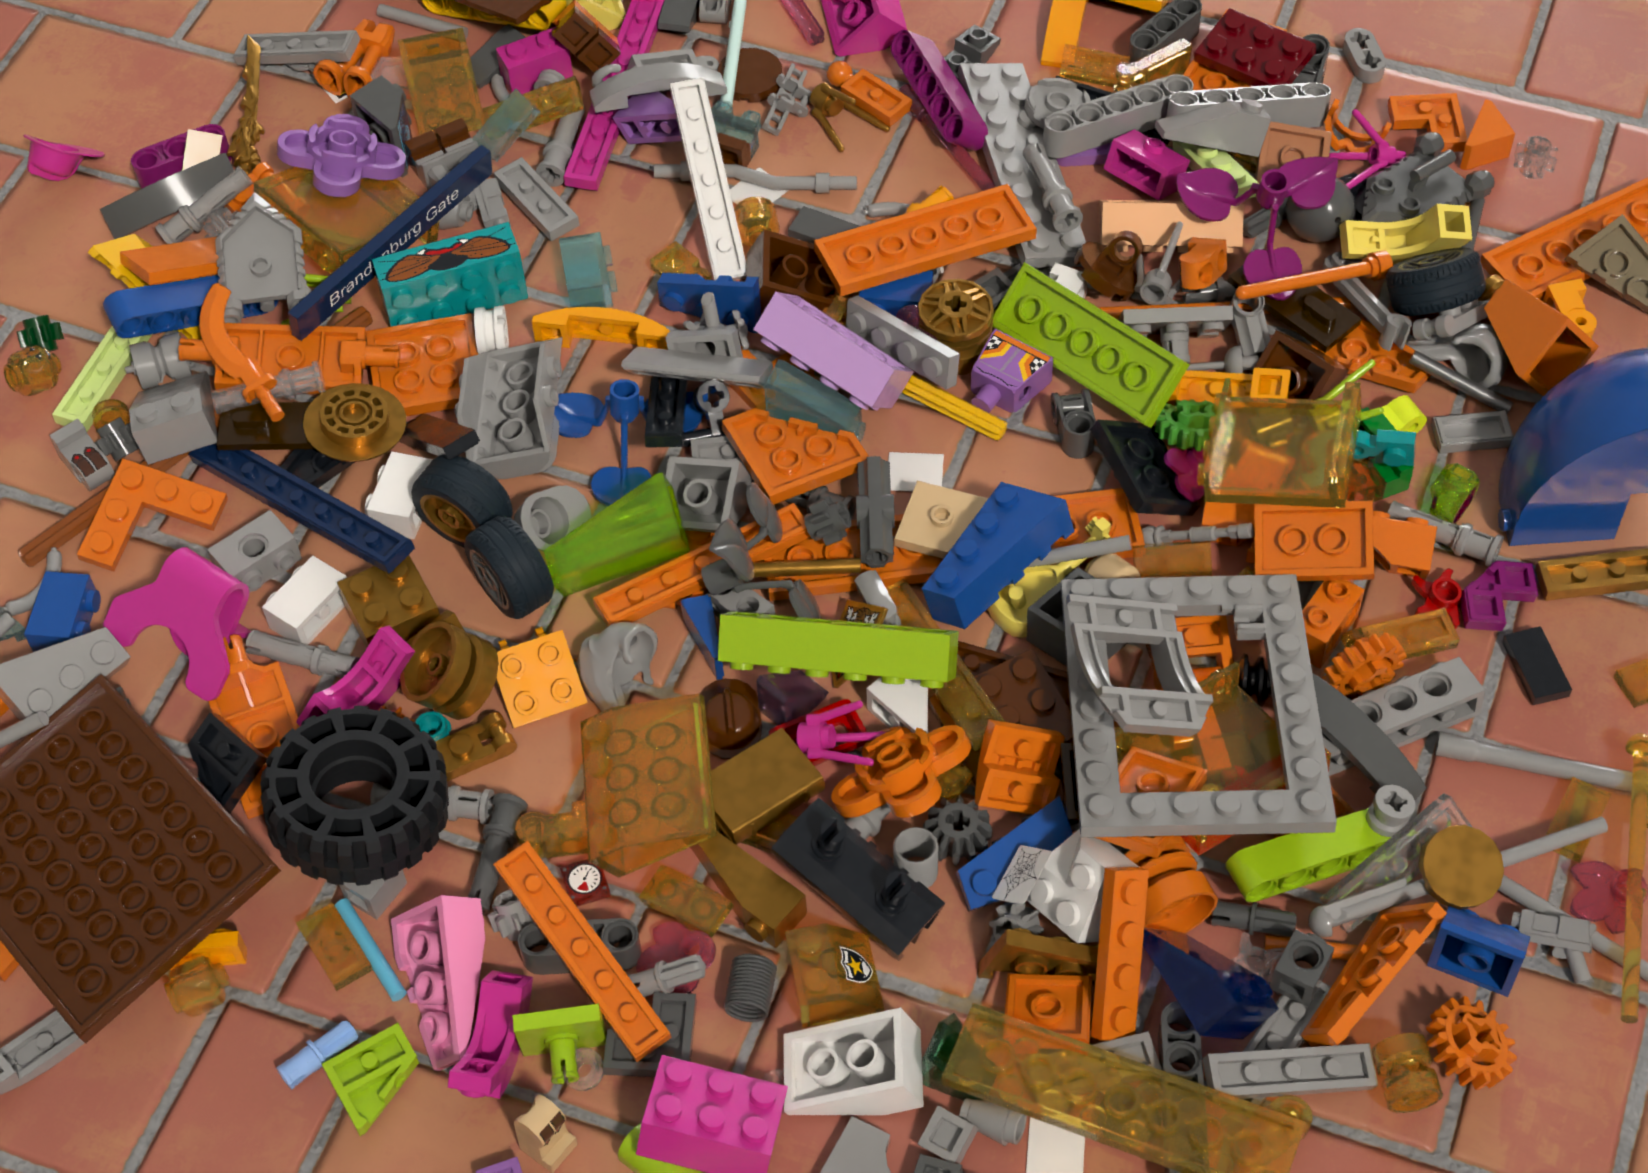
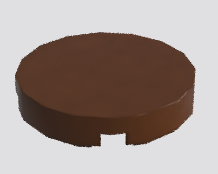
[718,48,783,102]

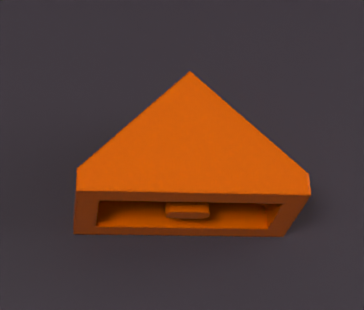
[1460,99,1515,170]

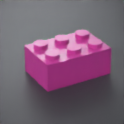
[636,1055,788,1173]

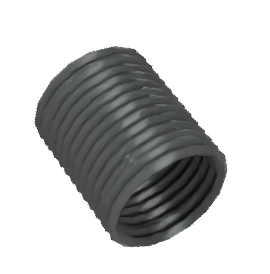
[723,954,777,1022]

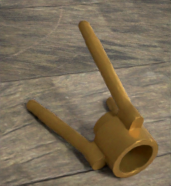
[810,82,890,152]

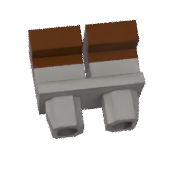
[404,118,479,190]

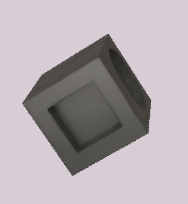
[1270,929,1335,1007]

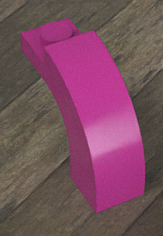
[447,970,533,1099]

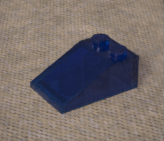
[1143,927,1279,1039]

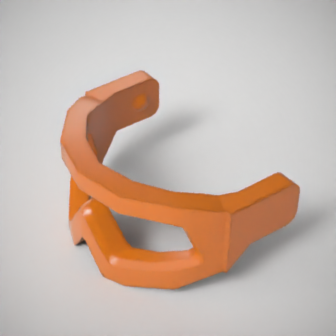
[1324,98,1392,152]

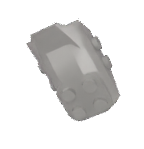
[455,337,563,479]

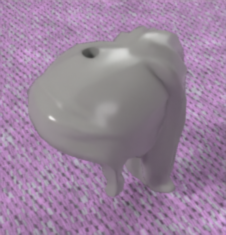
[1405,323,1509,388]
[577,622,658,730]

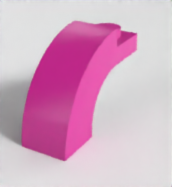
[296,626,415,726]

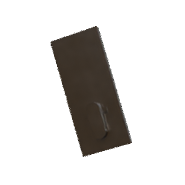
[1228,249,1362,353]
[217,402,334,450]

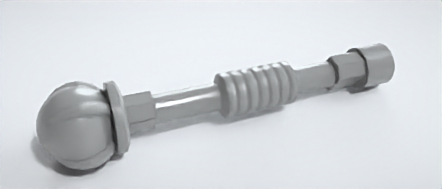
[1141,523,1254,549]

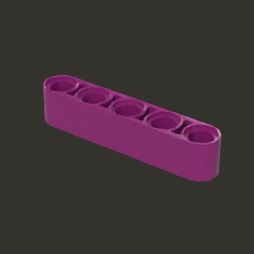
[891,30,988,151]

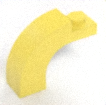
[1339,204,1472,265]

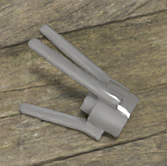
[1134,221,1183,305]

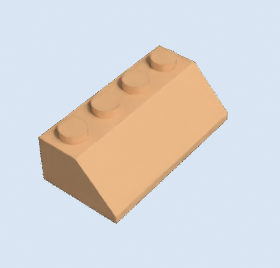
[1099,200,1244,253]

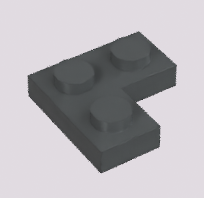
[603,992,697,1077]

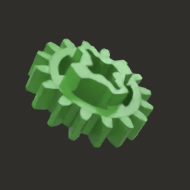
[1155,399,1236,451]

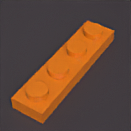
[1091,867,1149,1041]

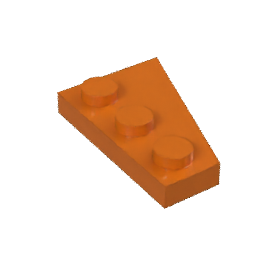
[1311,315,1431,394]

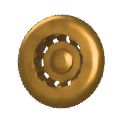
[303,383,407,462]

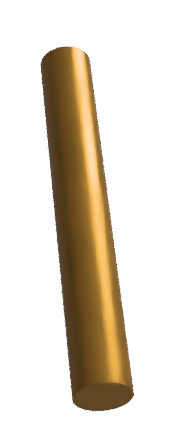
[753,558,861,577]

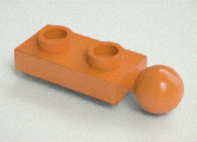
[827,61,912,127]

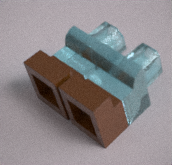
[711,100,761,167]

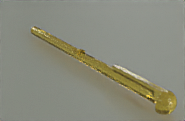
[1621,733,1648,1024]

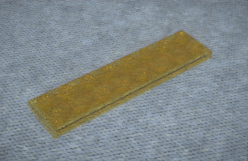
[941,1003,1306,1173]

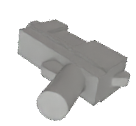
[469,178,511,228]
[1511,909,1597,984]

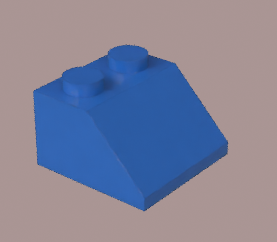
[1427,906,1530,997]

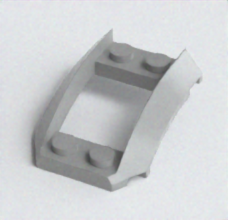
[1066,594,1214,737]

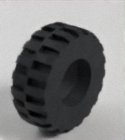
[260,706,449,886]

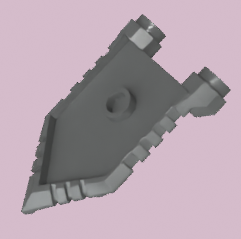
[1362,132,1495,222]

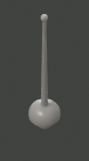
[1187,345,1258,374]

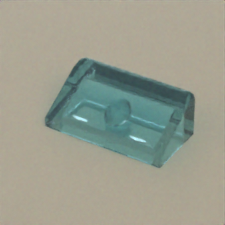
[472,88,541,162]

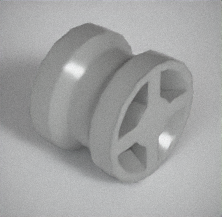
[1366,785,1416,837]

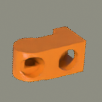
[1179,237,1227,290]

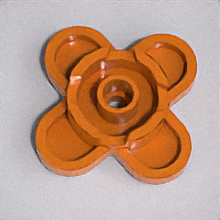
[831,725,971,818]

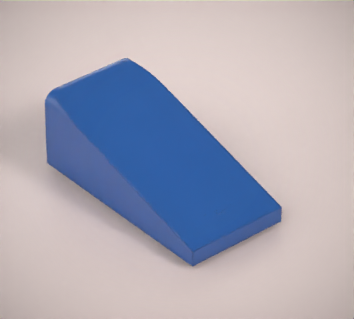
[681,595,724,680]

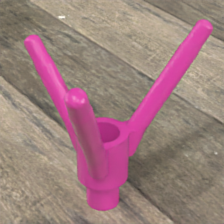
[1329,109,1406,189]

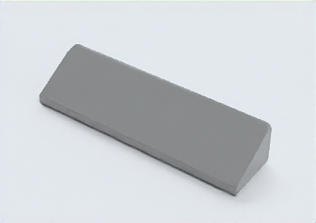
[621,347,773,389]

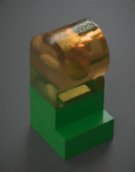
[1335,457,1414,502]

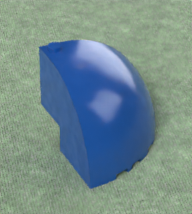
[1498,348,1648,546]

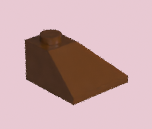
[1251,330,1350,431]

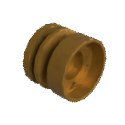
[918,279,994,375]

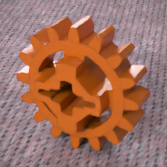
[1322,632,1407,700]
[1426,996,1517,1090]

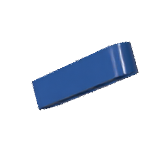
[103,275,279,338]

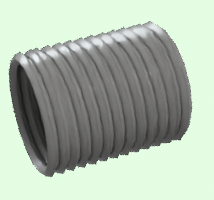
[893,827,938,888]

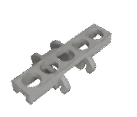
[761,63,812,136]

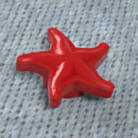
[1411,568,1463,629]

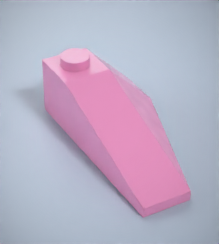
[391,895,485,1071]

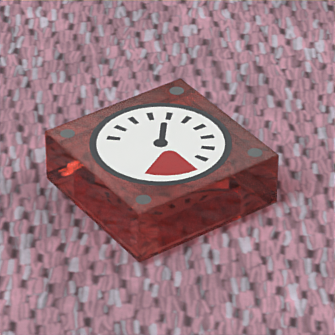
[560,856,611,907]

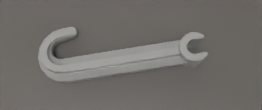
[1323,252,1412,351]

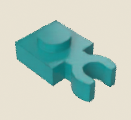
[1349,429,1416,467]

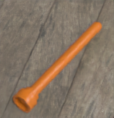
[1235,250,1393,300]

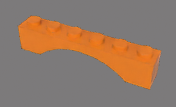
[1201,485,1437,579]

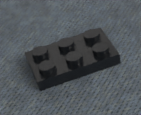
[1090,419,1200,516]

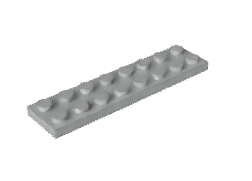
[957,63,1086,268]

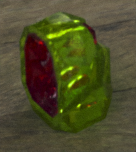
[1430,463,1480,524]

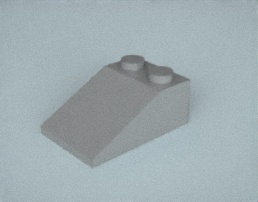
[129,371,217,465]

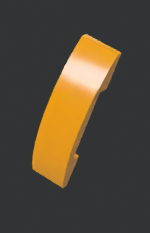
[1041,0,1089,69]
[531,307,670,350]
[1167,367,1291,412]

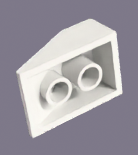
[784,1007,924,1115]

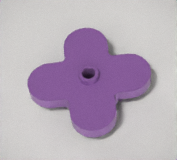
[277,114,406,197]

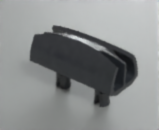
[771,798,945,961]

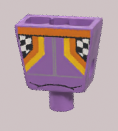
[971,329,1053,413]

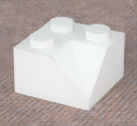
[1027,829,1139,943]

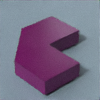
[1460,560,1538,631]

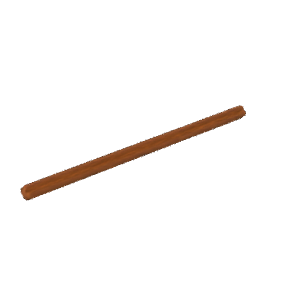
[18,306,373,567]

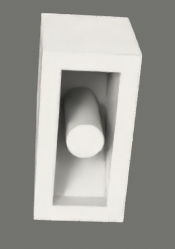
[866,676,928,733]

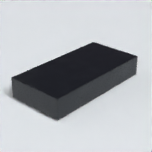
[1502,626,1572,705]

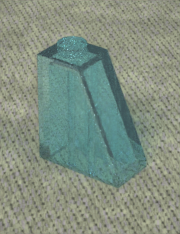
[764,359,866,442]

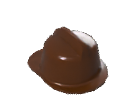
[697,678,762,759]

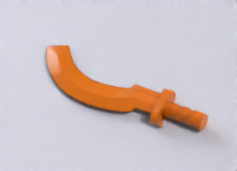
[199,283,285,422]

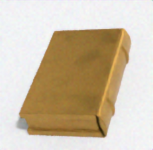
[692,728,825,845]

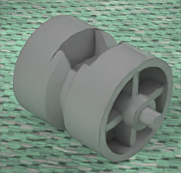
[125,332,192,390]

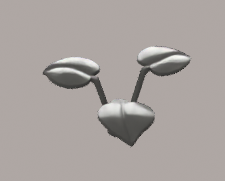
[701,482,821,619]

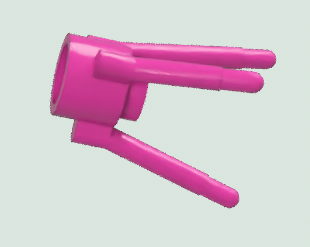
[797,701,886,766]

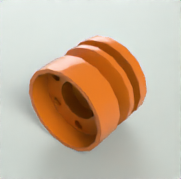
[1124,836,1218,944]

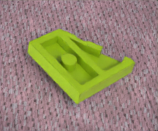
[322,1023,419,1136]

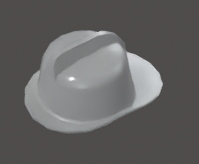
[514,485,592,552]

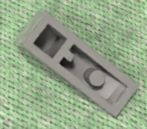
[1154,99,1271,157]

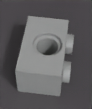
[207,510,302,593]

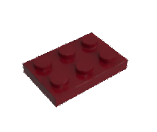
[1194,8,1316,86]

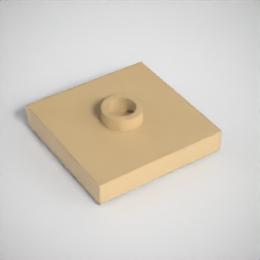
[894,480,988,559]

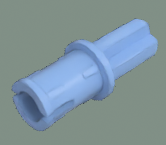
[276,1021,358,1090]

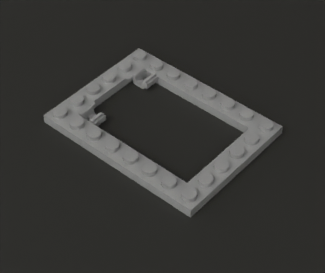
[1061,574,1337,838]

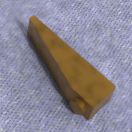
[675,805,807,948]

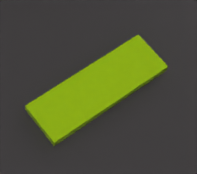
[993,262,1190,428]

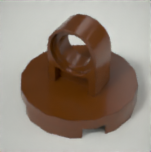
[1074,230,1143,301]

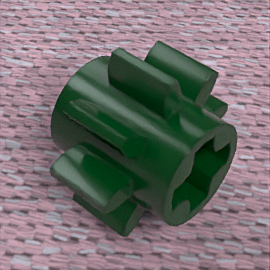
[16,315,64,356]

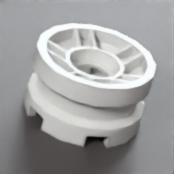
[474,306,509,354]

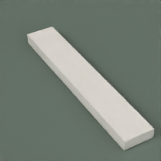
[670,77,746,281]

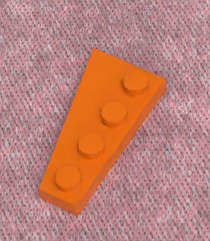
[1300,902,1447,1047]

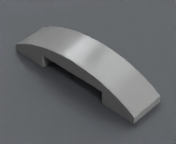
[589,62,727,113]
[0,1010,84,1095]

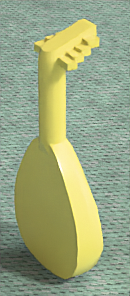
[987,516,1111,638]

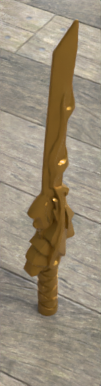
[227,35,265,175]

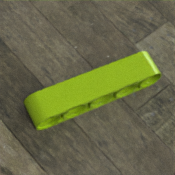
[1225,808,1417,903]

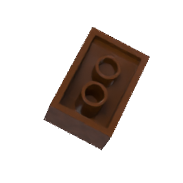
[746,229,859,317]

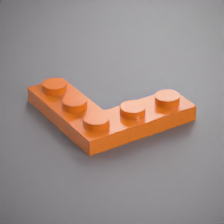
[77,458,228,572]

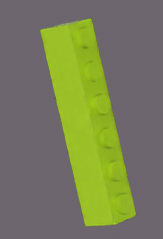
[718,611,959,688]

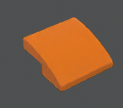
[975,719,1065,815]

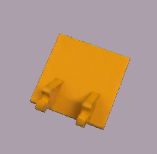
[496,627,588,729]

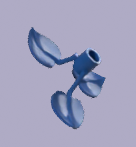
[554,379,708,510]

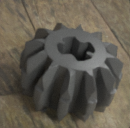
[923,795,992,866]

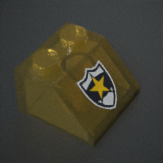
[785,923,885,1028]

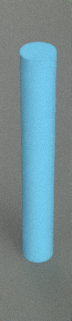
[334,898,407,1002]

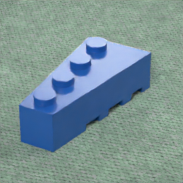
[922,482,1075,629]

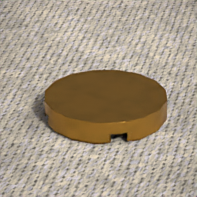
[1418,825,1504,909]

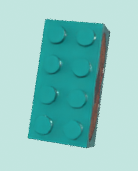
[372,222,528,327]

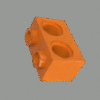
[1302,580,1365,669]

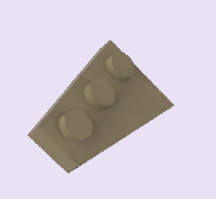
[1564,214,1648,313]

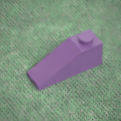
[612,92,682,144]

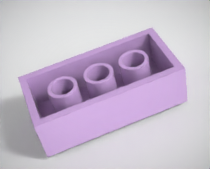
[753,292,914,411]

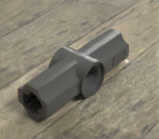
[856,456,895,568]

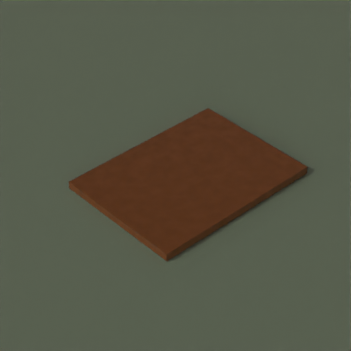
[0,674,281,1043]

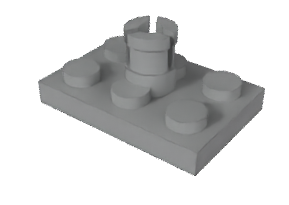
[1118,305,1233,364]

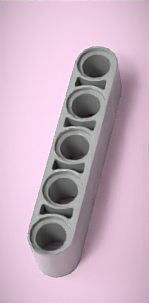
[1042,74,1194,158]
[1167,82,1331,128]

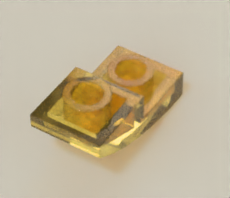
[639,864,734,939]

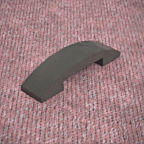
[100,152,234,239]
[1312,673,1427,800]

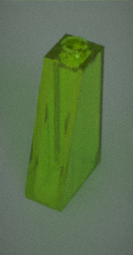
[544,472,691,597]

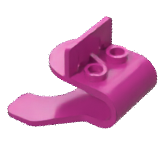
[103,547,251,701]

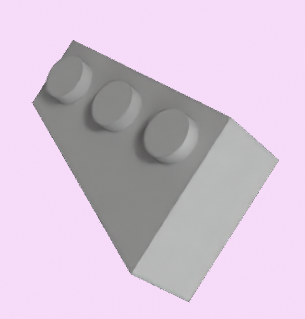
[0,627,131,721]

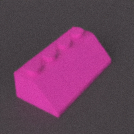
[821,0,907,57]

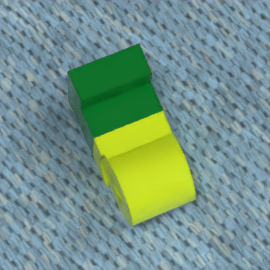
[1351,395,1427,458]

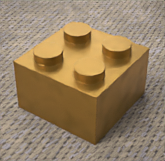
[337,555,440,649]

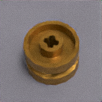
[400,621,499,720]

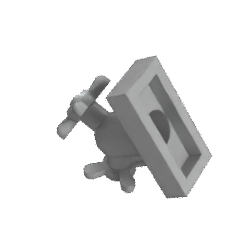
[665,292,750,358]

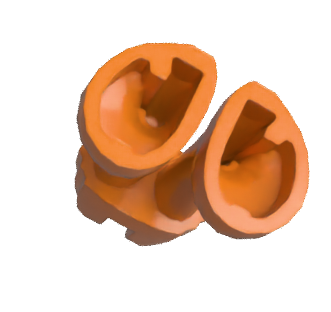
[313,19,395,98]

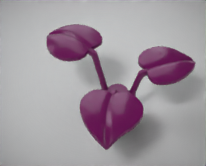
[1176,157,1338,300]

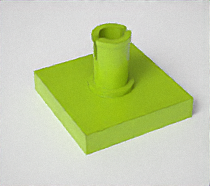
[512,1003,607,1084]

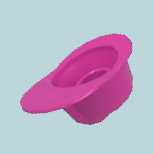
[23,134,105,181]

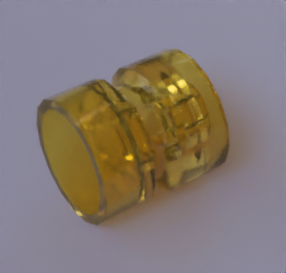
[1372,1033,1443,1113]

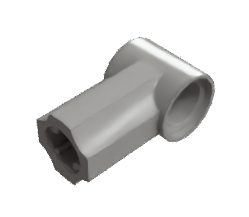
[1229,294,1271,360]

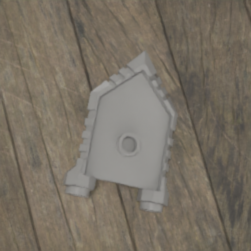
[215,192,312,323]

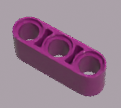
[131,124,232,189]

